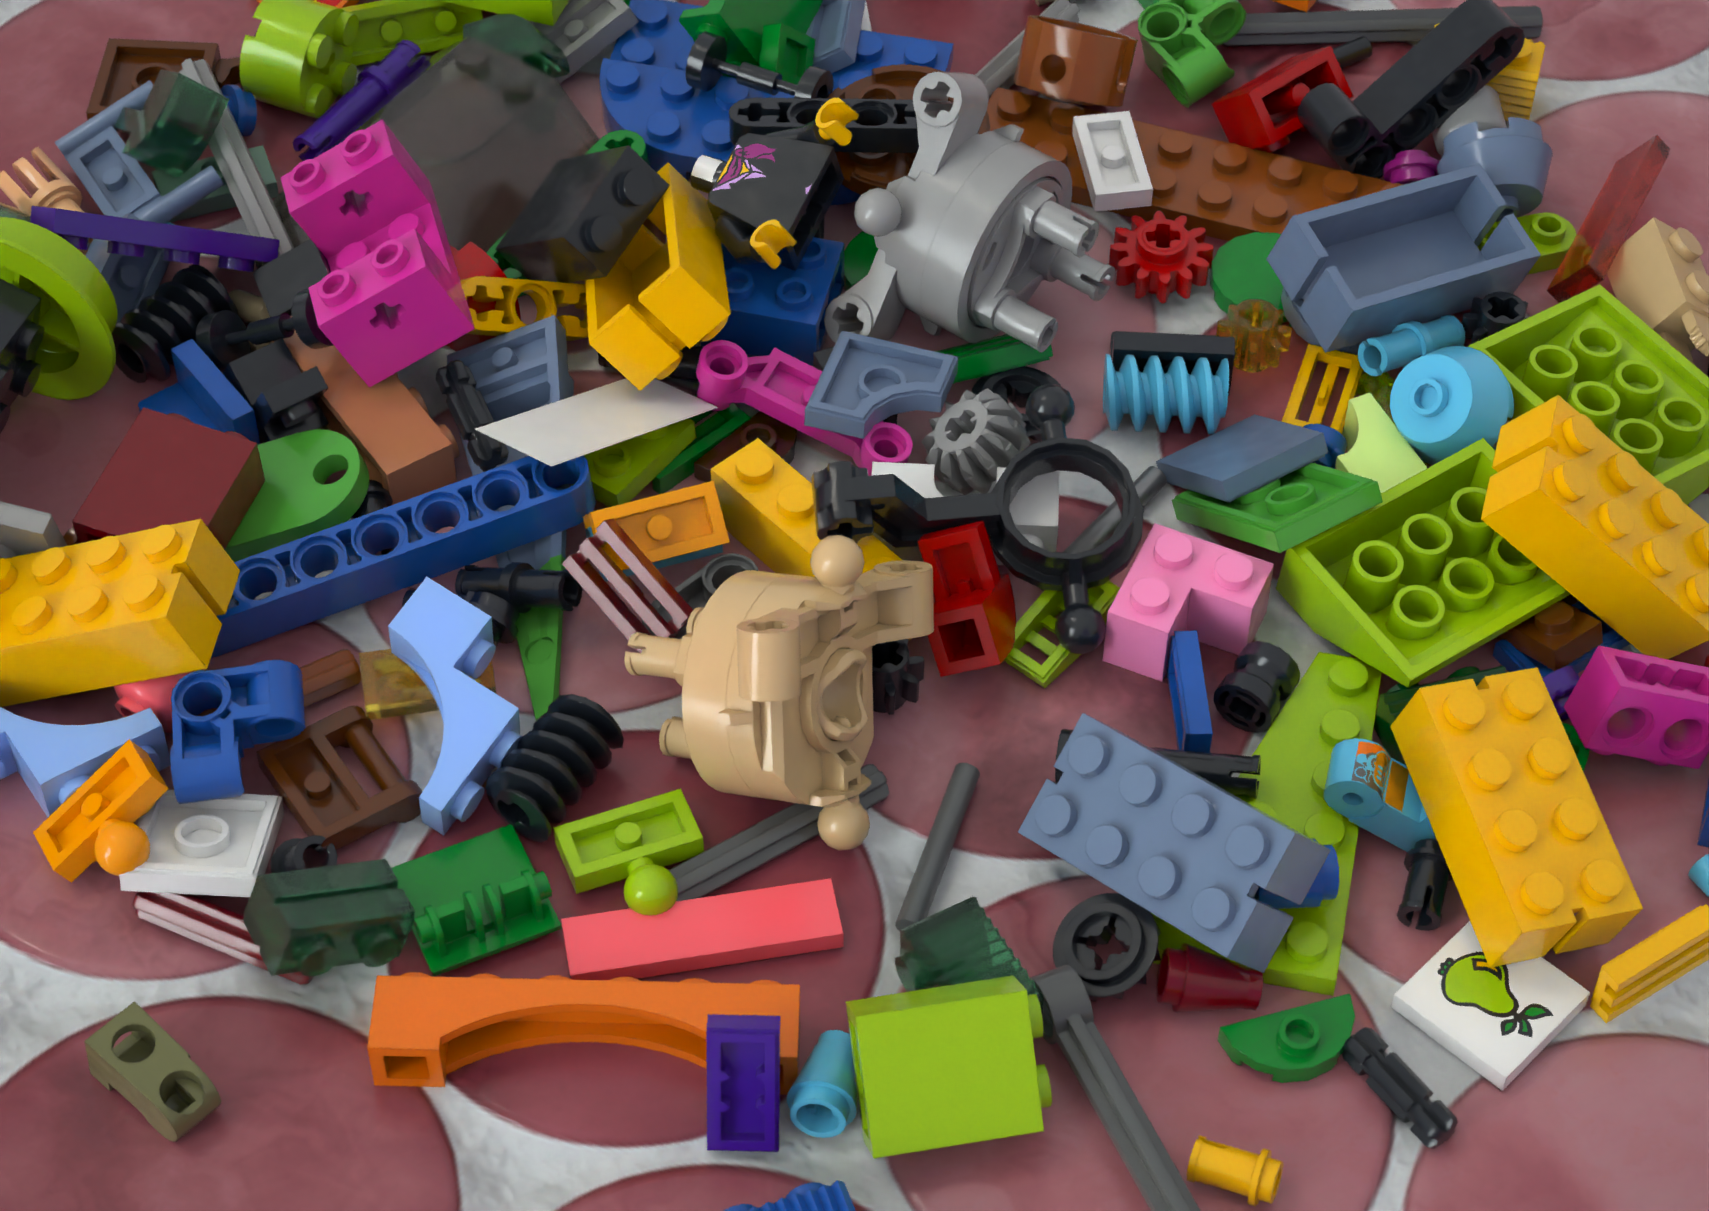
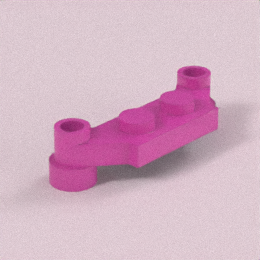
[696,340,913,476]

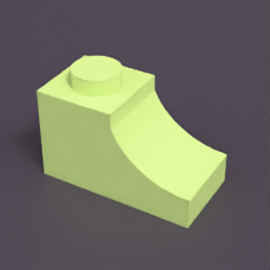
[1335,393,1427,493]

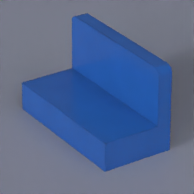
[138,339,260,445]

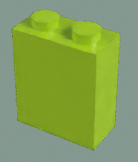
[846,975,1052,1159]

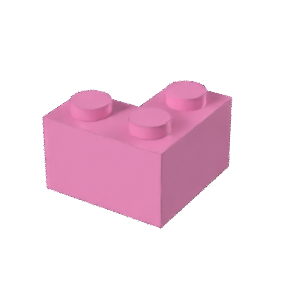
[1102,523,1274,682]

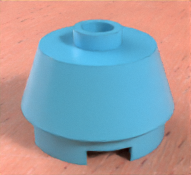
[1390,346,1514,465]

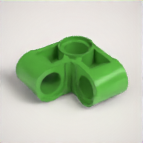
[1138,0,1246,108]

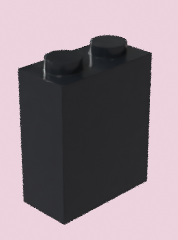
[495,145,670,283]

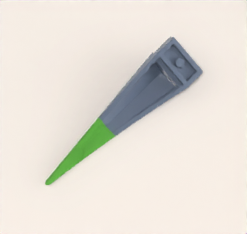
[447,315,574,720]

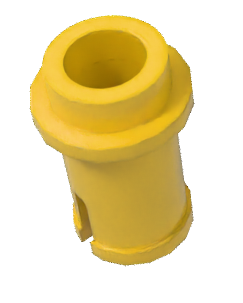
[1186,1135,1283,1207]

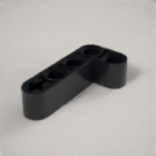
[1297,0,1525,179]

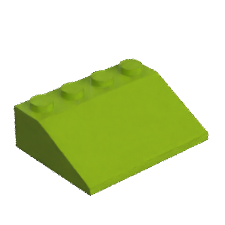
[1468,284,1709,505]
[1276,438,1571,688]

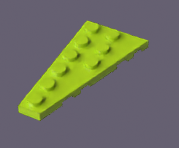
[1151,652,1382,996]

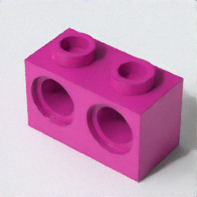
[1564,645,1709,769]

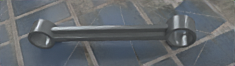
[1025,964,1201,1211]

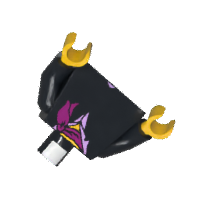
[691,98,859,271]

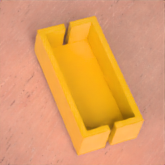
[585,162,731,391]
[1481,395,1709,659]
[0,519,240,707]
[1390,667,1643,968]

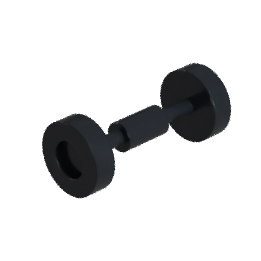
[686,31,833,98]
[196,288,333,373]

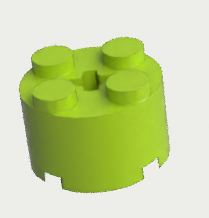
[239,0,359,118]

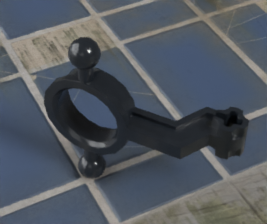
[811,384,1144,655]

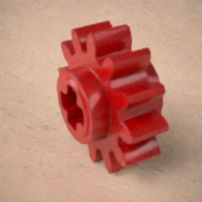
[1108,211,1214,303]

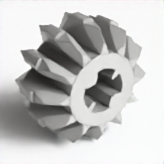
[921,388,1031,495]

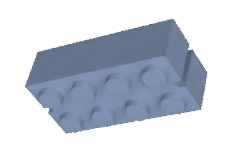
[1266,163,1541,353]
[1018,713,1331,973]

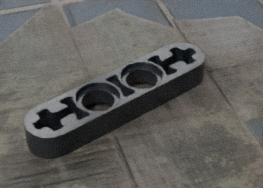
[729,98,919,153]

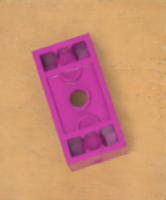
[280,119,475,388]

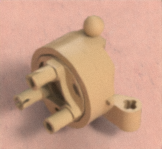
[624,535,934,851]

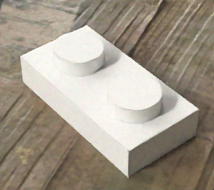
[1072,111,1153,212]

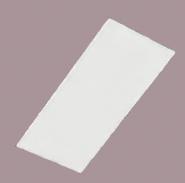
[475,378,718,467]

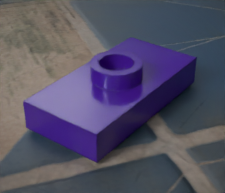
[707,1014,780,1152]

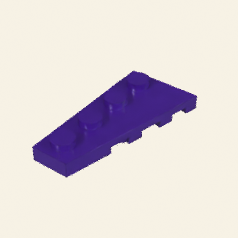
[30,206,280,272]

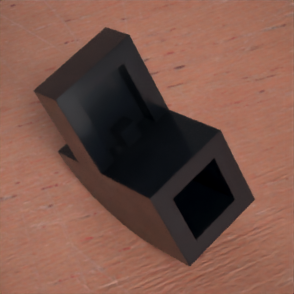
[222,338,329,444]

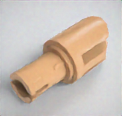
[0,147,93,256]

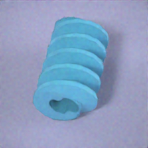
[1103,354,1229,435]

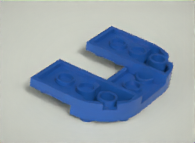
[599,0,953,205]

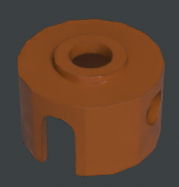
[1013,15,1138,107]

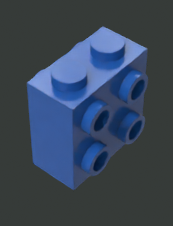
[701,237,844,366]

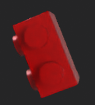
[1211,45,1354,153]

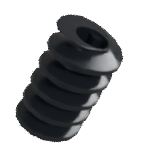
[111,264,239,383]
[485,694,624,843]

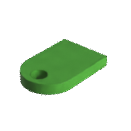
[225,429,369,562]

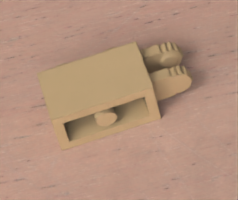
[1602,217,1709,365]

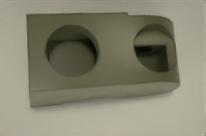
[84,1001,221,1142]

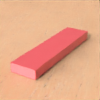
[561,878,844,980]

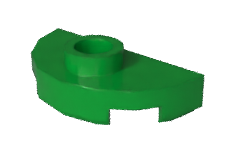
[1218,993,1355,1083]

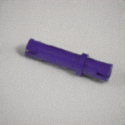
[293,40,427,161]

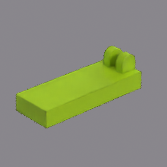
[341,0,488,66]

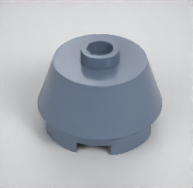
[1437,117,1553,222]

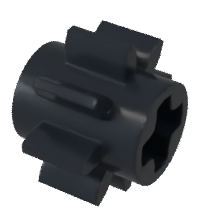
[1462,292,1528,344]
[872,639,924,715]

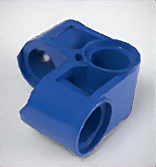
[170,660,305,804]

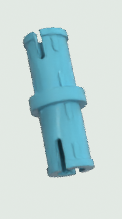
[1358,315,1465,376]

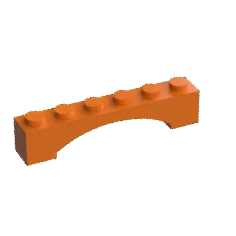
[367,972,800,1095]

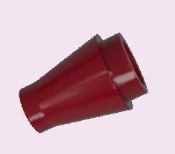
[1156,943,1263,1012]

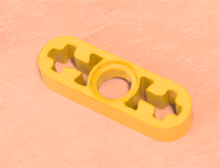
[460,276,588,341]

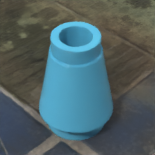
[787,1030,857,1138]

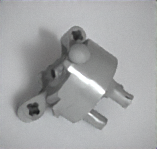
[824,72,1115,352]

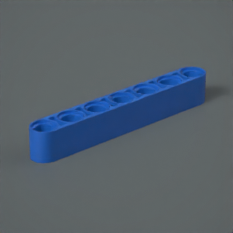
[211,455,596,658]

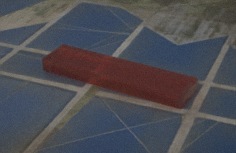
[1547,135,1670,303]

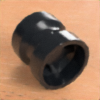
[1213,641,1300,733]

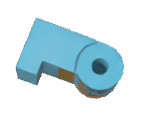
[1324,738,1436,852]

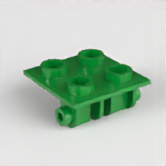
[385,824,562,977]

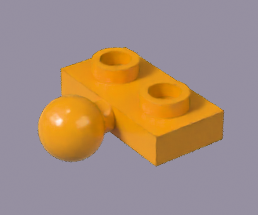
[33,739,169,883]

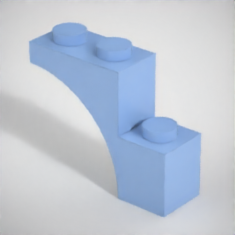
[388,577,522,836]
[0,707,171,817]

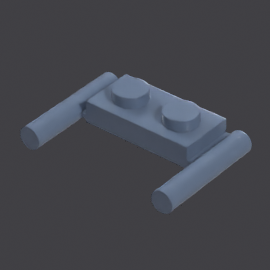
[55,80,224,224]

